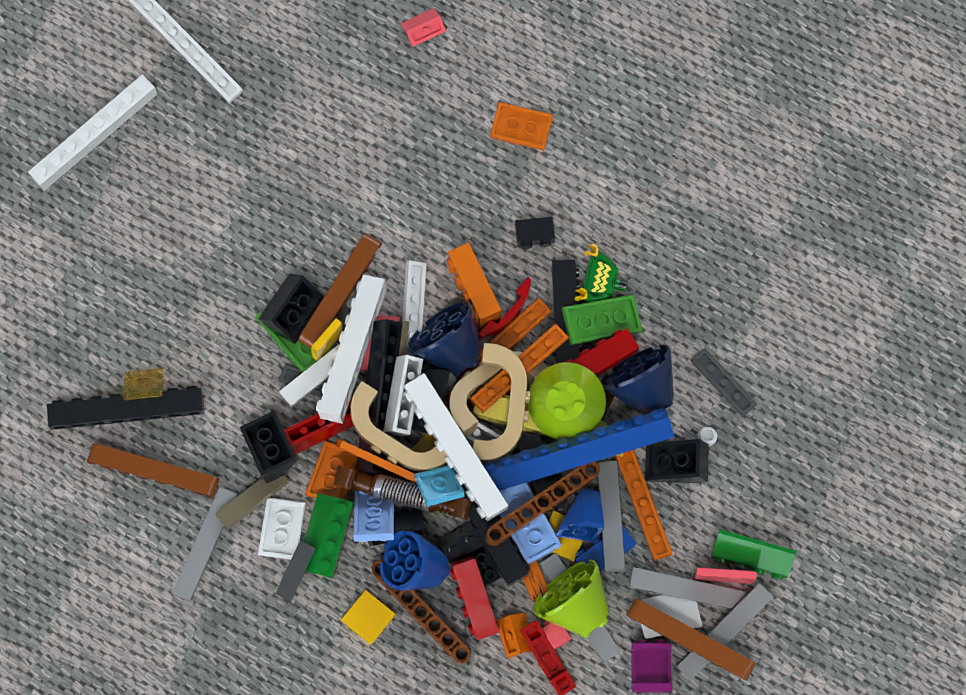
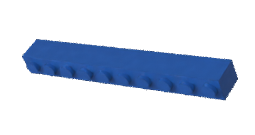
[482,408,674,491]

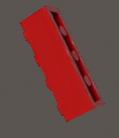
[564,328,639,376]
[284,397,353,455]
[449,556,499,640]

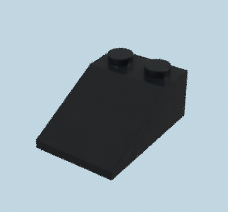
[645,439,709,483]

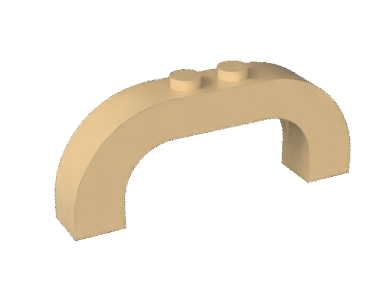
[473,343,531,462]
[447,351,548,438]
[351,381,447,472]

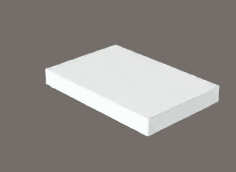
[258,498,306,560]
[641,595,702,640]

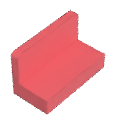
[401,8,446,47]

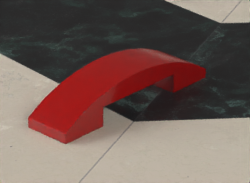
[479,277,531,340]
[520,619,576,695]

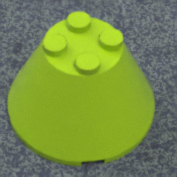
[528,363,606,440]
[533,560,609,638]

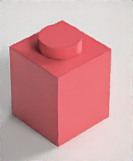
[542,621,571,650]

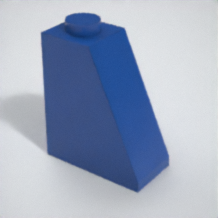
[555,488,604,542]

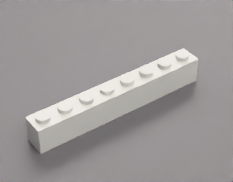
[28,74,157,191]
[316,274,387,424]
[403,374,508,521]

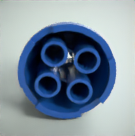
[380,531,450,591]

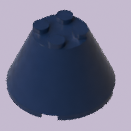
[407,301,481,377]
[601,344,674,415]

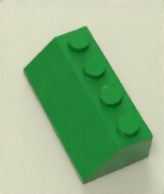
[304,493,355,579]
[711,529,797,581]

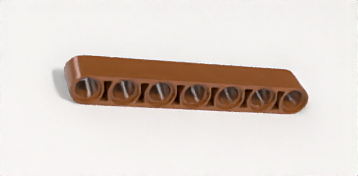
[298,233,382,348]
[87,443,220,498]
[485,461,600,546]
[371,560,471,665]
[626,598,756,681]

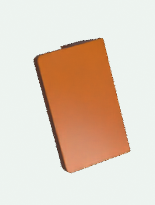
[496,613,531,658]

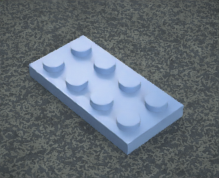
[499,483,562,565]
[353,491,394,542]

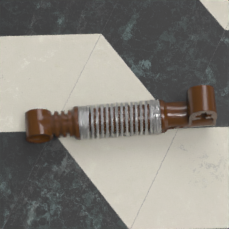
[333,466,472,520]

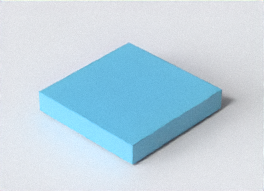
[414,465,465,507]

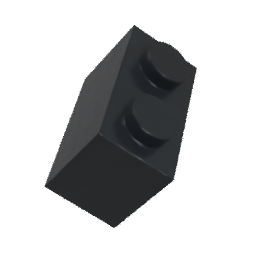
[515,217,555,249]

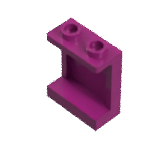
[631,640,673,693]

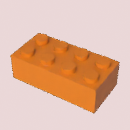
[446,243,501,328]

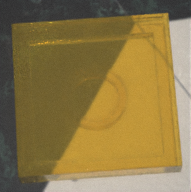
[123,368,164,400]

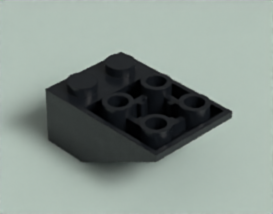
[437,523,501,587]

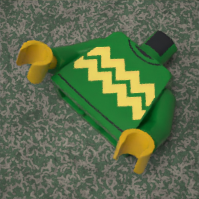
[575,244,628,303]

